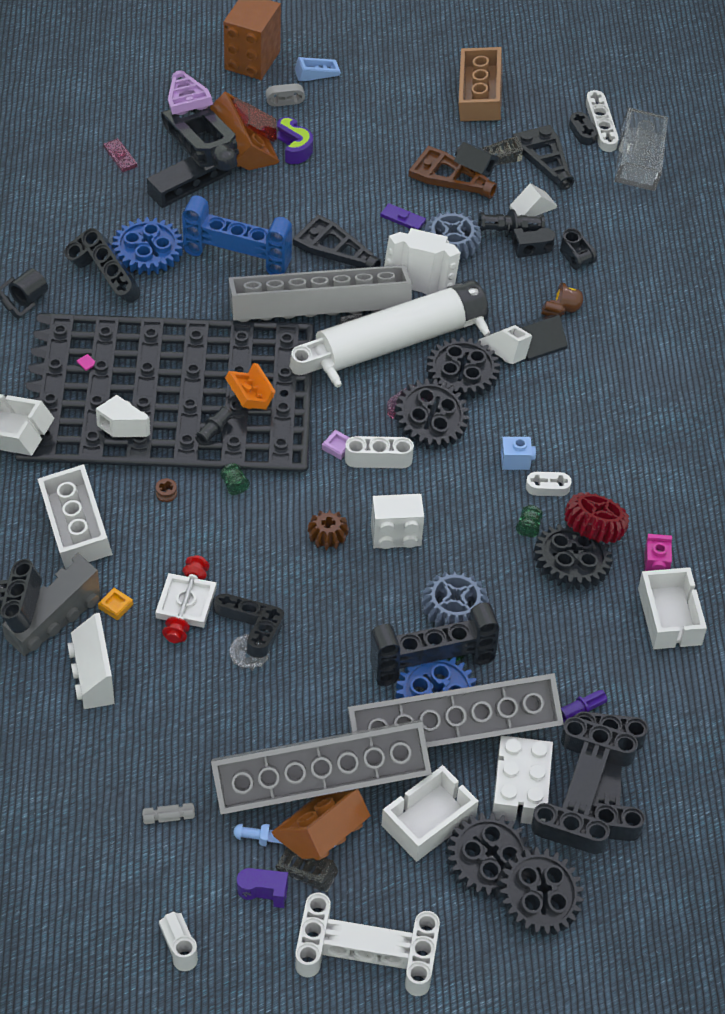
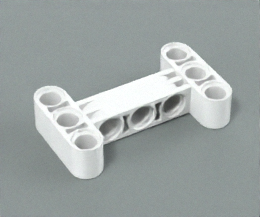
[295,893,440,996]

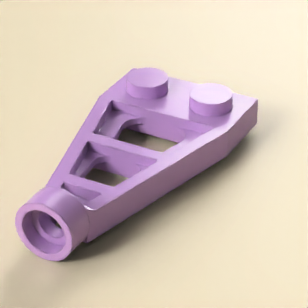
[168,71,213,115]

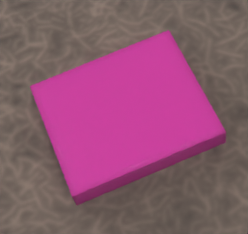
[76,354,95,371]

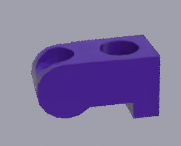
[237,868,288,908]

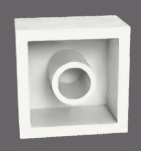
[371,494,424,549]

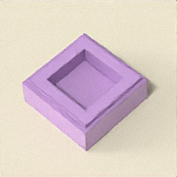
[322,430,350,460]

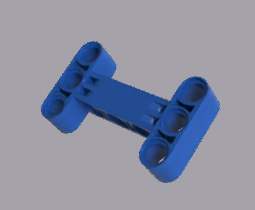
[182,195,292,275]

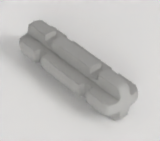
[142,803,195,824]

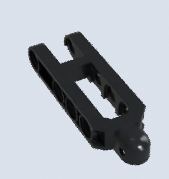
[161,107,239,171]

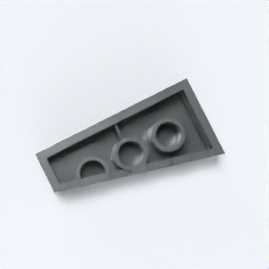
[2,553,101,656]

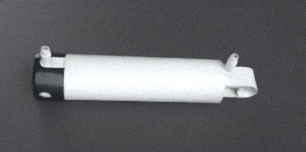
[289,279,490,388]

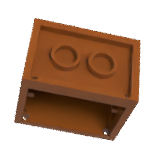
[223,0,281,80]

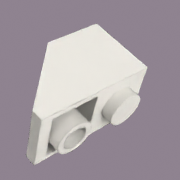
[478,325,532,364]
[96,395,150,437]

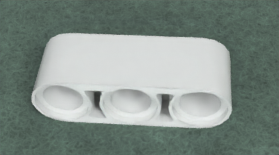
[345,436,414,468]

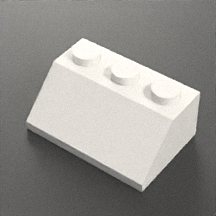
[67,613,115,709]

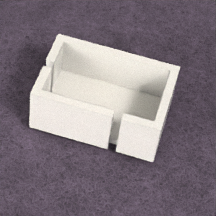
[0,394,54,456]
[638,567,707,649]
[492,735,553,824]
[381,765,478,862]

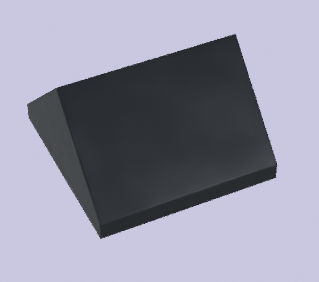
[516,315,568,361]

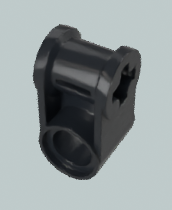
[560,228,597,270]

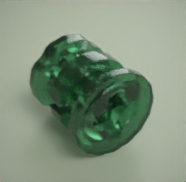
[220,463,250,495]
[516,505,543,538]

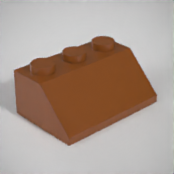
[272,789,370,860]

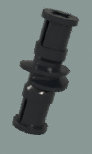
[478,209,545,237]

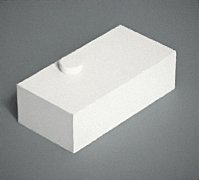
[38,464,113,569]

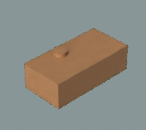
[459,47,503,121]

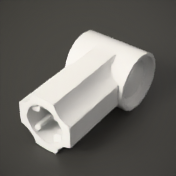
[159,912,198,971]

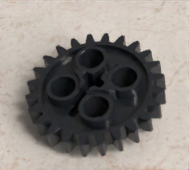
[426,337,500,399]
[394,378,469,450]
[533,524,613,590]
[445,812,532,899]
[496,847,584,937]

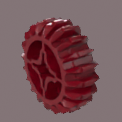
[564,492,629,544]

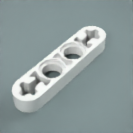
[586,90,619,152]

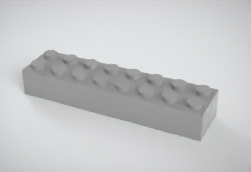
[228,265,412,322]
[347,673,564,747]
[211,720,432,814]

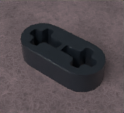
[569,112,597,145]

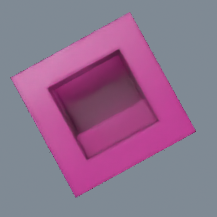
[645,534,672,571]

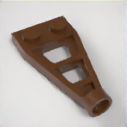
[408,146,497,199]

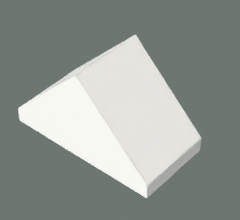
[510,183,557,216]

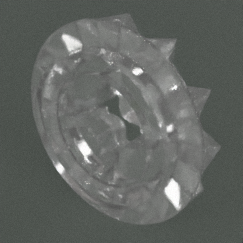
[229,634,270,671]

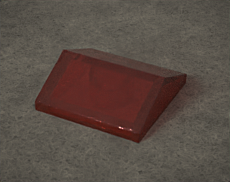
[232,97,277,142]

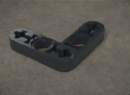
[214,594,284,658]

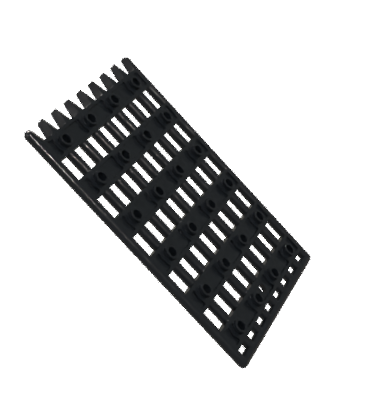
[15,313,315,472]

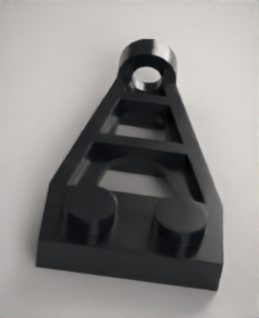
[512,125,575,190]
[293,214,381,268]

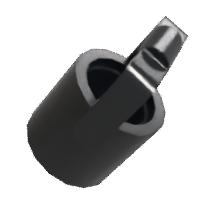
[0,268,48,318]

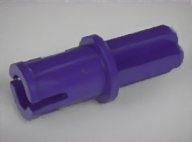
[561,690,608,723]

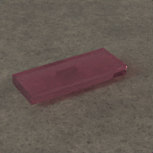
[103,139,138,172]

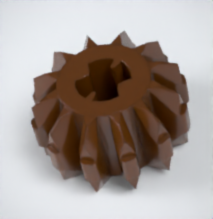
[307,509,349,551]

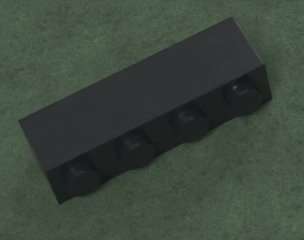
[147,157,232,208]

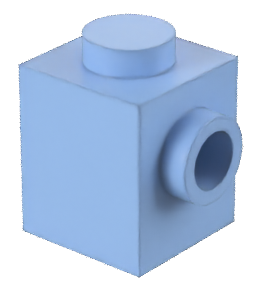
[501,437,536,470]

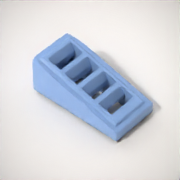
[295,57,341,81]

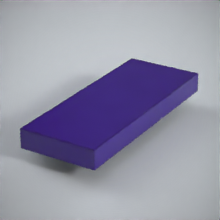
[380,203,426,230]

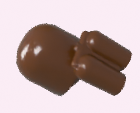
[541,282,583,317]

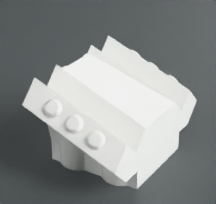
[384,228,461,295]

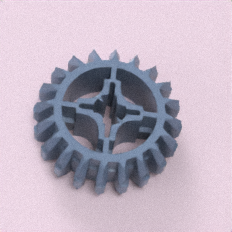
[424,211,482,260]
[422,570,489,627]

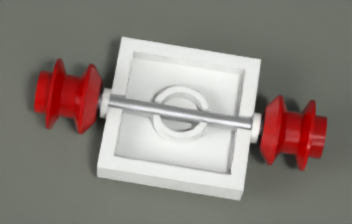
[155,555,217,643]

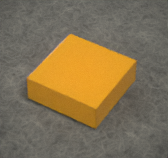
[98,588,133,621]

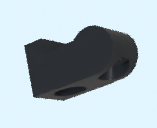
[512,228,555,258]

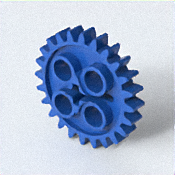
[112,217,183,275]
[395,657,477,699]

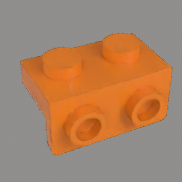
[225,363,275,409]

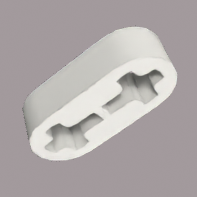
[526,472,571,496]

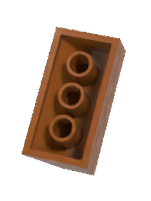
[209,92,279,170]

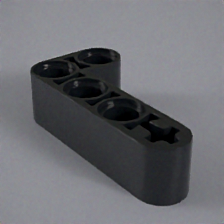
[64,228,140,303]

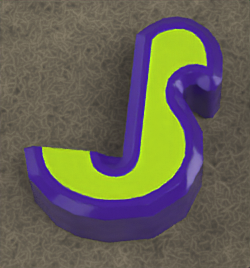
[277,117,313,164]

